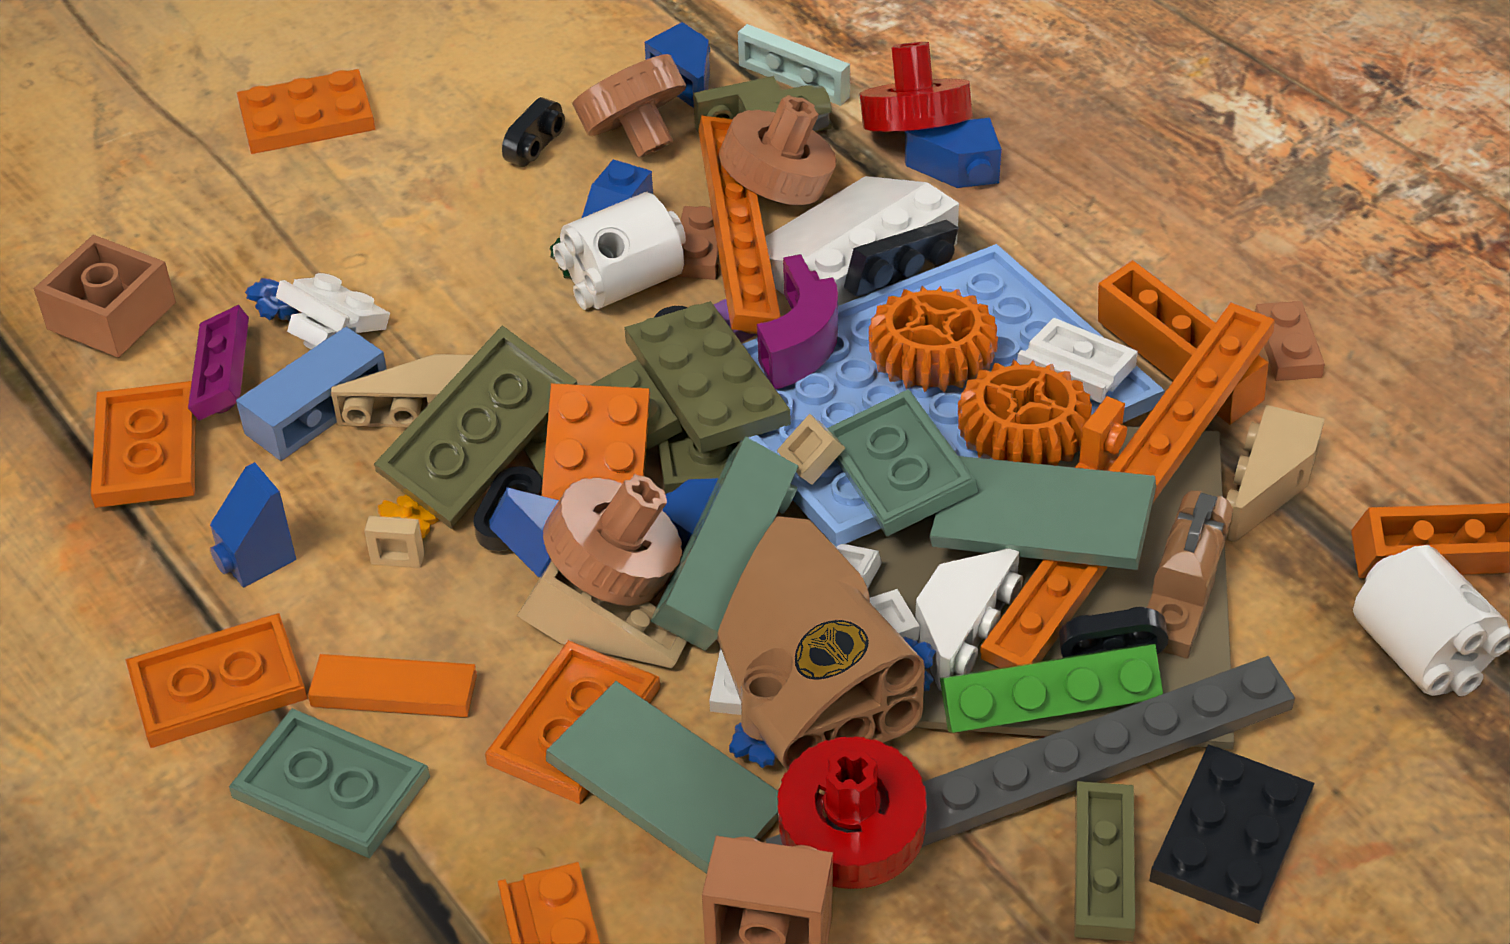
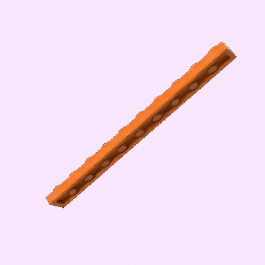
[980,302,1275,668]

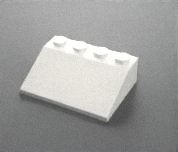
[765,176,959,306]

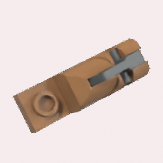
[1147,491,1233,659]

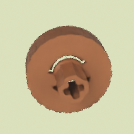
[572,54,686,157]
[719,95,837,205]
[543,474,682,606]

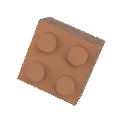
[33,234,176,358]
[702,836,833,944]

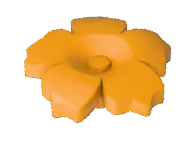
[378,494,438,539]

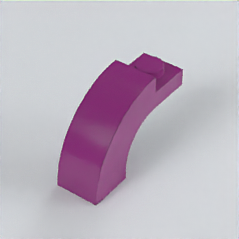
[757,254,838,389]

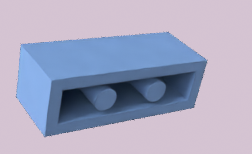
[236,326,387,461]

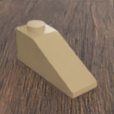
[517,560,687,668]

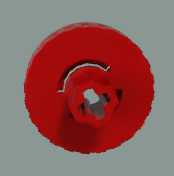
[859,42,973,132]
[777,736,927,889]

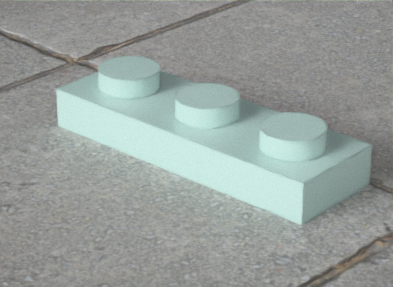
[738,24,850,106]

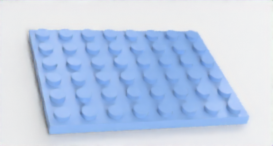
[739,244,1165,547]

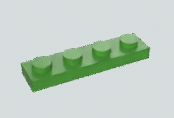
[940,644,1163,733]

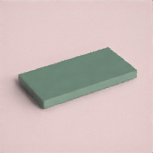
[930,456,1156,570]
[546,681,778,874]

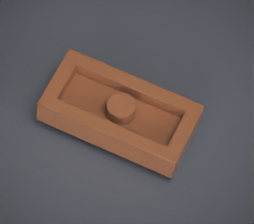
[675,206,720,280]
[1255,301,1325,381]

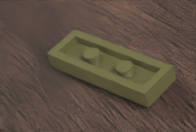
[1074,781,1135,942]

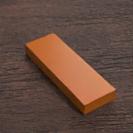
[308,654,477,717]

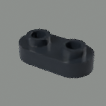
[502,97,565,167]
[473,466,542,551]
[1059,607,1169,658]

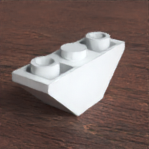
[915,549,1023,691]

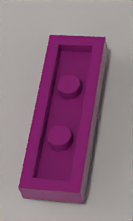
[188,304,249,421]

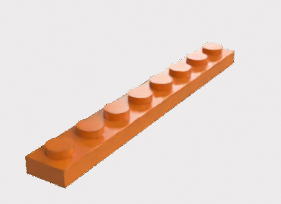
[698,115,781,334]

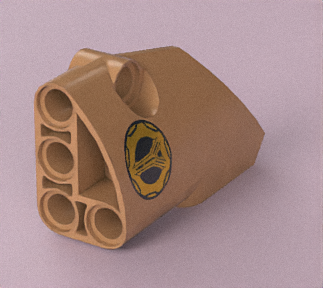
[718,516,925,770]

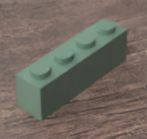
[651,436,798,651]

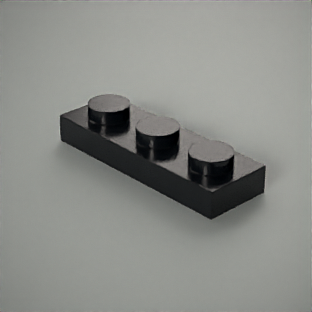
[844,219,959,296]

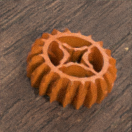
[869,286,998,393]
[958,359,1092,466]

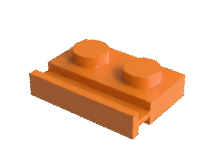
[498,862,600,944]

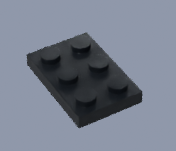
[1149,744,1315,924]

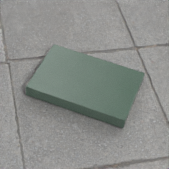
[827,389,978,536]
[229,708,430,859]

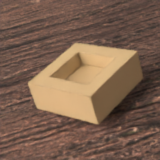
[777,414,845,485]
[364,516,425,568]

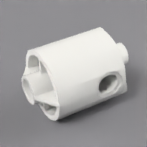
[553,192,686,310]
[1353,545,1510,696]

